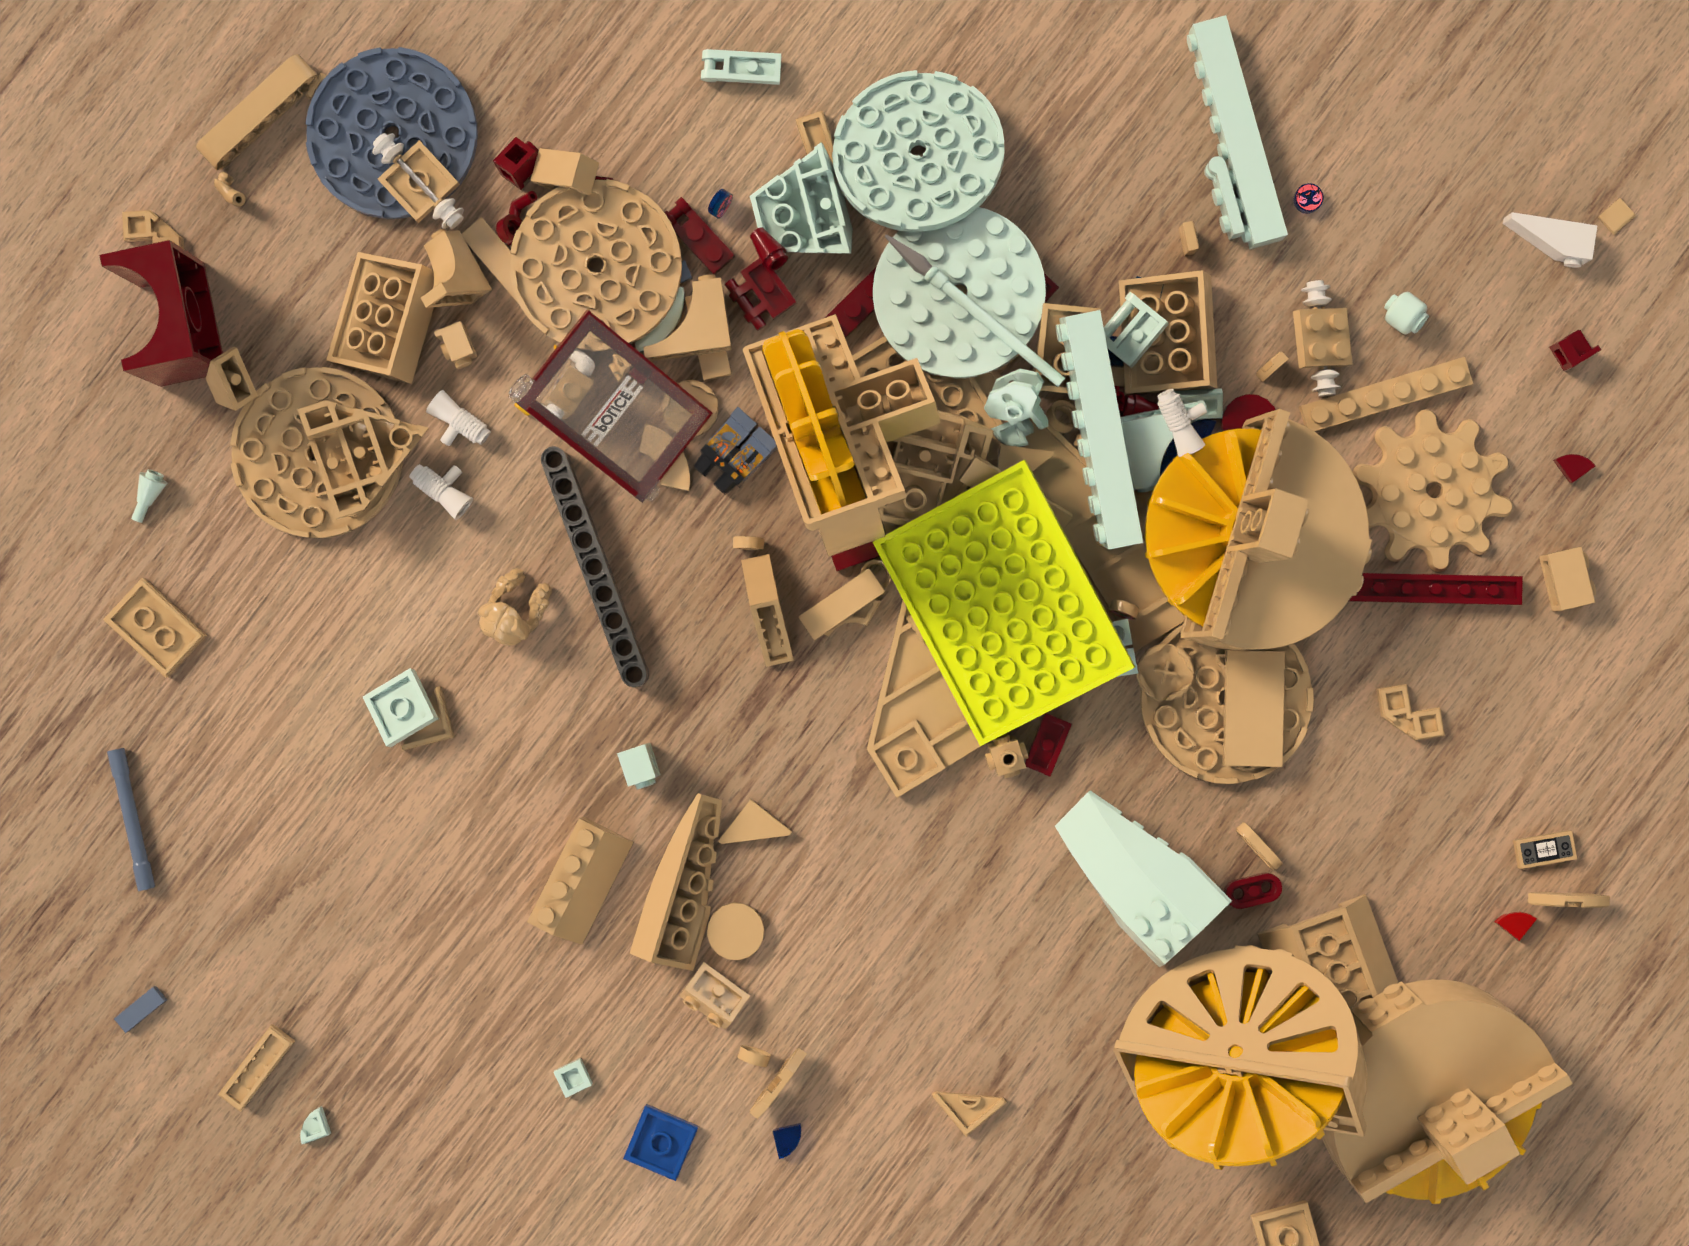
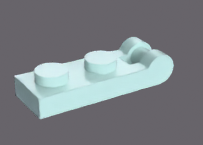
[701,49,782,85]
[1204,156,1245,240]

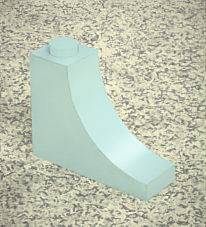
[1120,400,1209,492]

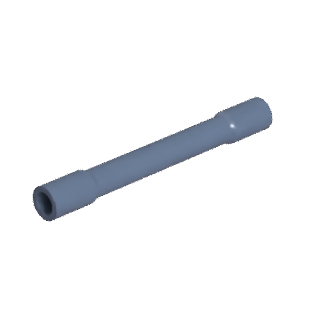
[107,748,155,891]

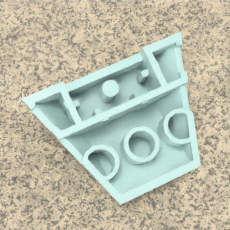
[750,142,853,254]

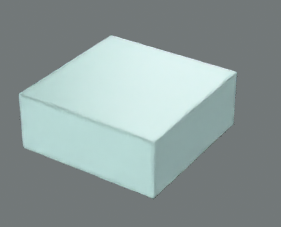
[554,1058,593,1098]

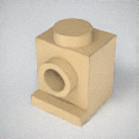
[434,321,478,369]

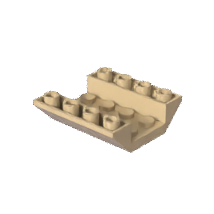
[1257,894,1398,1013]

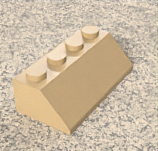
[527,816,634,945]

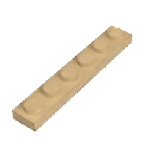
[1299,357,1473,432]

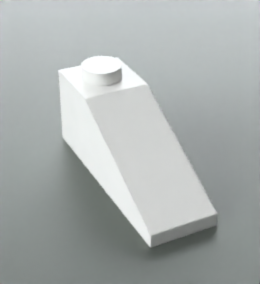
[1503,212,1597,268]

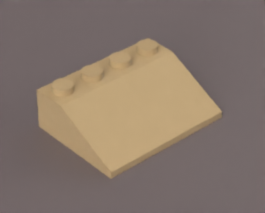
[326,252,434,384]
[1119,270,1218,395]

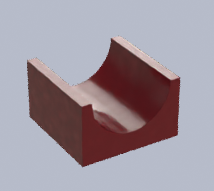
[99,240,223,387]

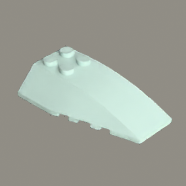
[1055,791,1232,967]

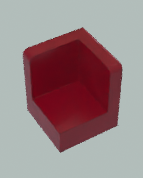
[1549,330,1601,371]

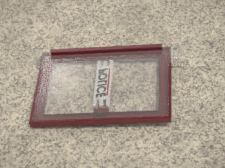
[508,310,713,503]

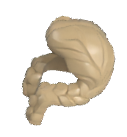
[478,568,552,646]

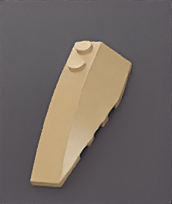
[630,793,722,971]

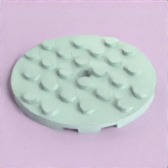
[832,70,1005,232]
[873,207,1046,379]

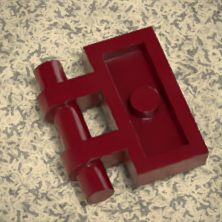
[724,259,797,331]

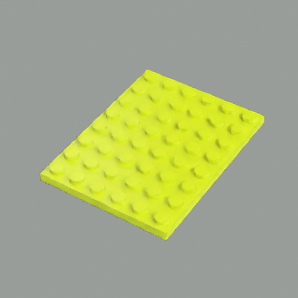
[873,460,1135,746]

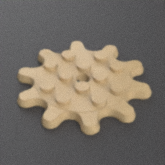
[1352,409,1513,572]

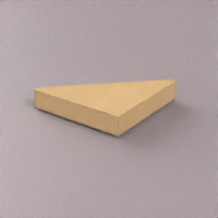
[997,445,1054,472]
[401,686,454,751]
[718,799,792,844]
[932,1091,1007,1137]

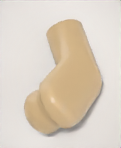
[214,172,246,207]

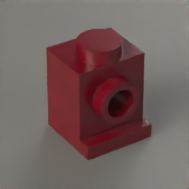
[493,137,539,190]

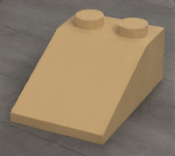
[1033,303,1101,394]

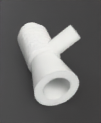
[1157,389,1207,457]
[426,390,491,446]
[409,464,473,520]

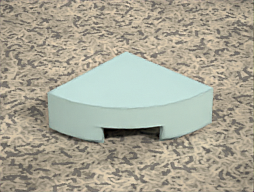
[991,422,1029,447]
[300,1106,331,1144]

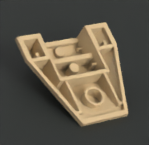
[879,410,994,526]

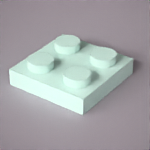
[363,668,439,747]

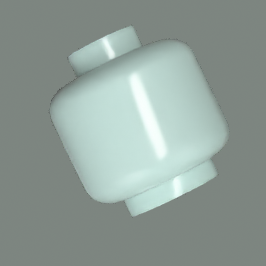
[1384,292,1429,335]

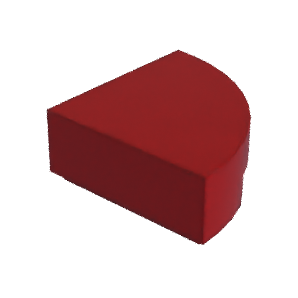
[1494,912,1537,941]

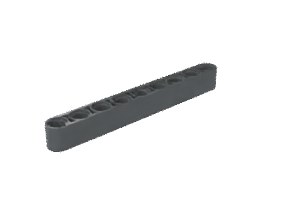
[541,446,649,687]

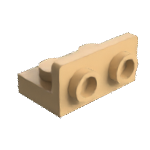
[679,962,750,1029]

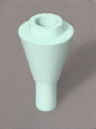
[131,469,168,523]

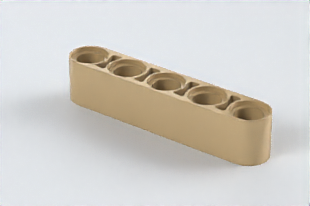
[196,54,319,170]

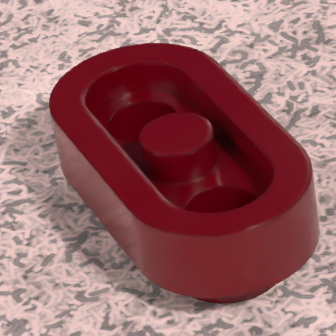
[1224,872,1282,909]

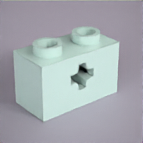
[617,743,661,790]

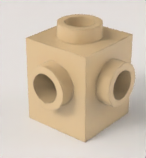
[985,734,1028,778]

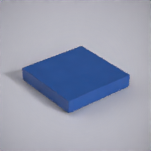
[623,1104,699,1181]

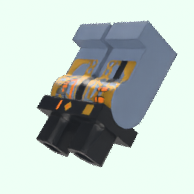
[694,407,778,495]

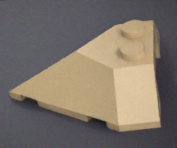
[297,400,429,520]

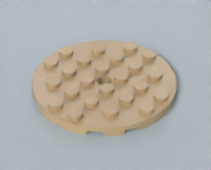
[510,179,682,351]
[230,367,403,538]
[1140,623,1314,784]

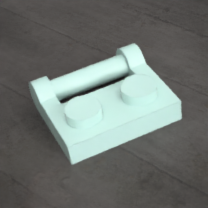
[1104,292,1169,368]

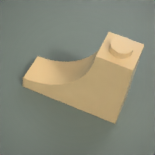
[421,229,492,308]
[643,275,732,362]
[741,554,794,667]

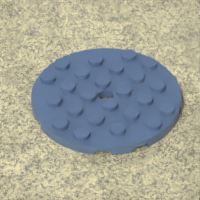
[306,47,478,219]

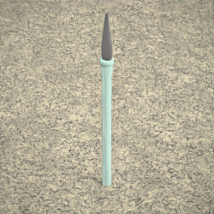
[885,234,1065,387]

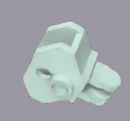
[984,369,1048,436]

